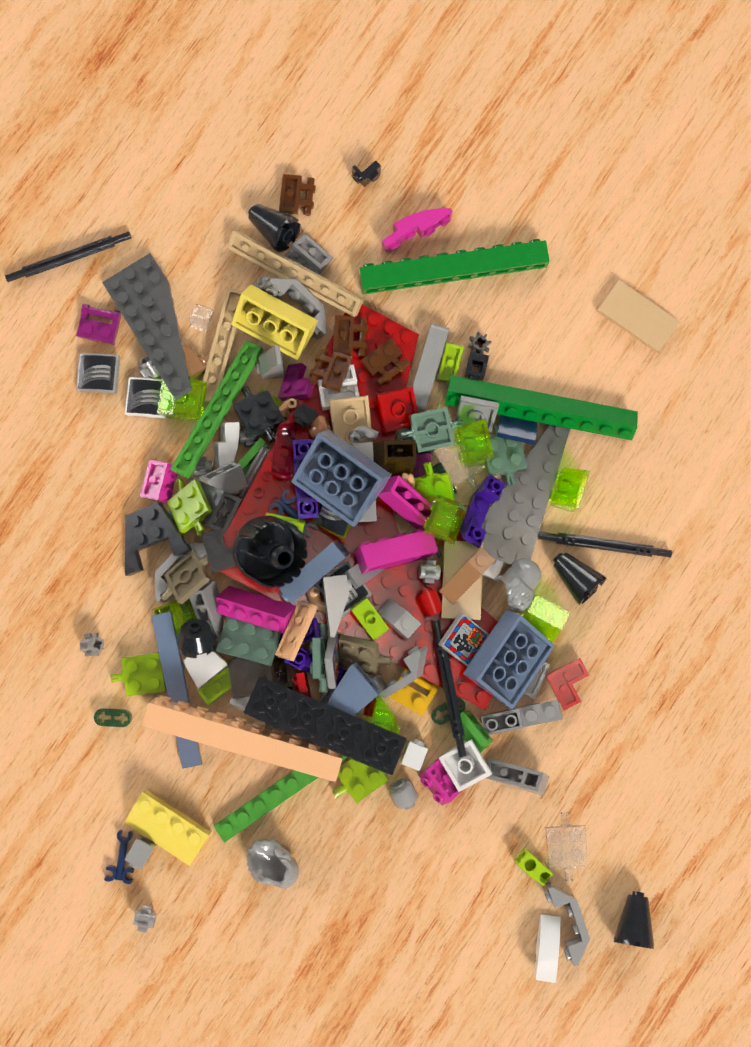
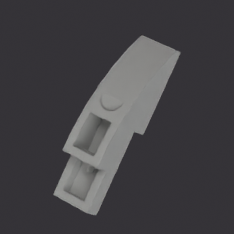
[481,699,563,735]

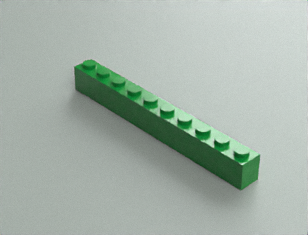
[359,239,550,295]
[445,375,638,441]

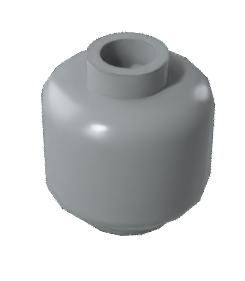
[389,779,418,810]

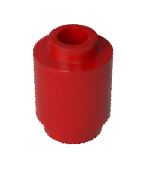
[418,586,442,617]

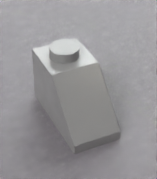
[199,462,248,494]
[377,598,421,639]

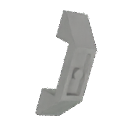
[263,278,327,340]
[155,543,207,602]
[369,646,427,698]
[544,883,590,966]

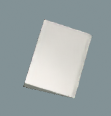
[439,739,492,792]

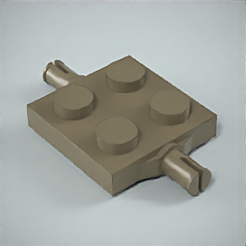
[160,550,211,604]
[338,634,392,675]

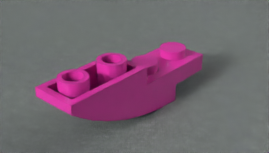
[382,208,453,252]

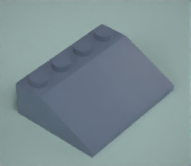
[291,430,392,527]
[463,609,555,710]

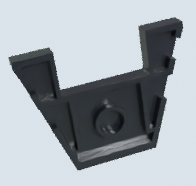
[125,502,192,576]

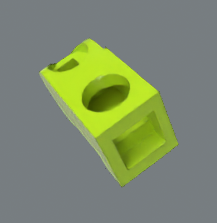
[514,847,553,886]

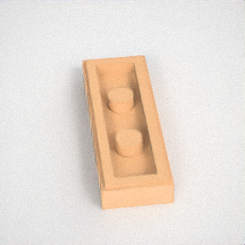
[275,601,318,662]

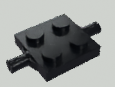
[233,386,285,443]

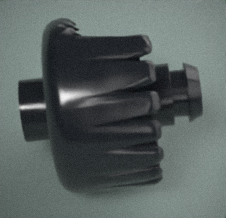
[233,516,308,588]

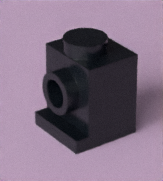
[465,351,489,381]

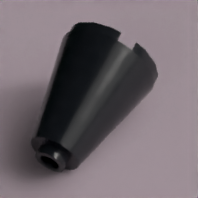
[248,204,301,252]
[553,552,607,605]
[614,891,654,949]

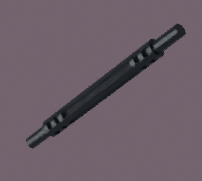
[5,231,132,282]
[538,532,672,558]
[432,620,467,757]

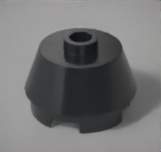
[176,619,216,658]

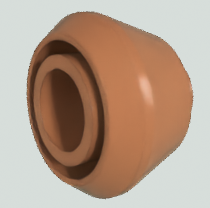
[309,416,332,439]

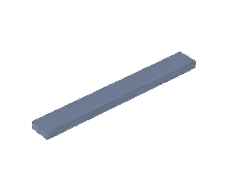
[152,611,203,769]

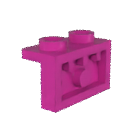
[140,460,177,503]
[418,758,463,805]

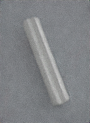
[236,447,270,498]

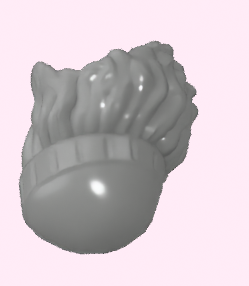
[494,558,541,613]
[247,839,299,889]

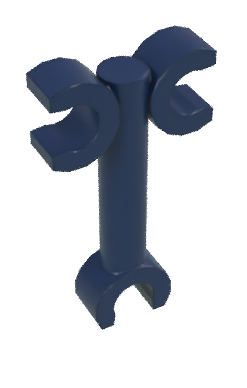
[268,489,318,538]
[104,829,135,884]

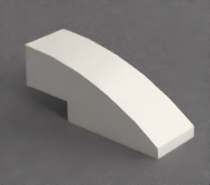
[213,421,239,470]
[534,914,561,983]

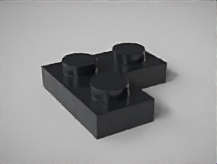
[201,529,237,573]

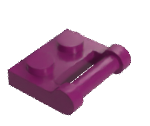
[76,304,121,345]

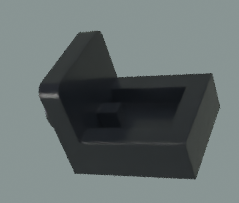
[351,161,381,187]
[292,403,318,429]

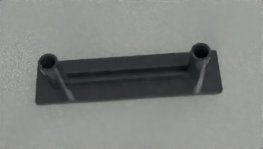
[244,677,406,775]

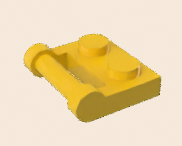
[389,669,439,716]

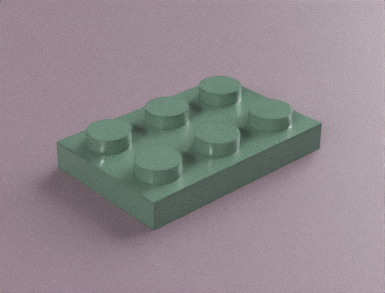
[216,616,281,667]

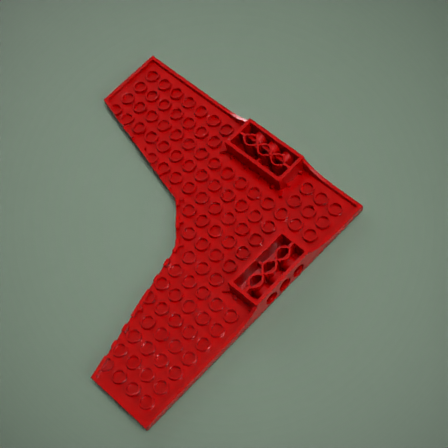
[208,304,498,710]

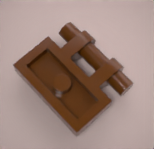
[279,174,316,216]
[332,315,369,357]
[360,339,411,386]
[309,349,352,392]

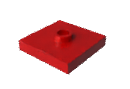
[375,386,418,433]

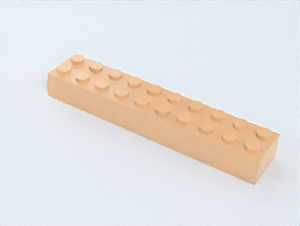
[142,695,343,782]

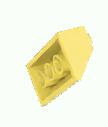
[231,285,318,360]
[125,789,211,866]

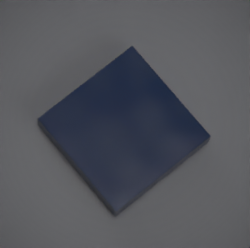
[497,415,538,445]

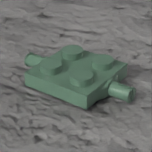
[400,407,464,453]
[481,423,527,486]
[310,624,328,692]

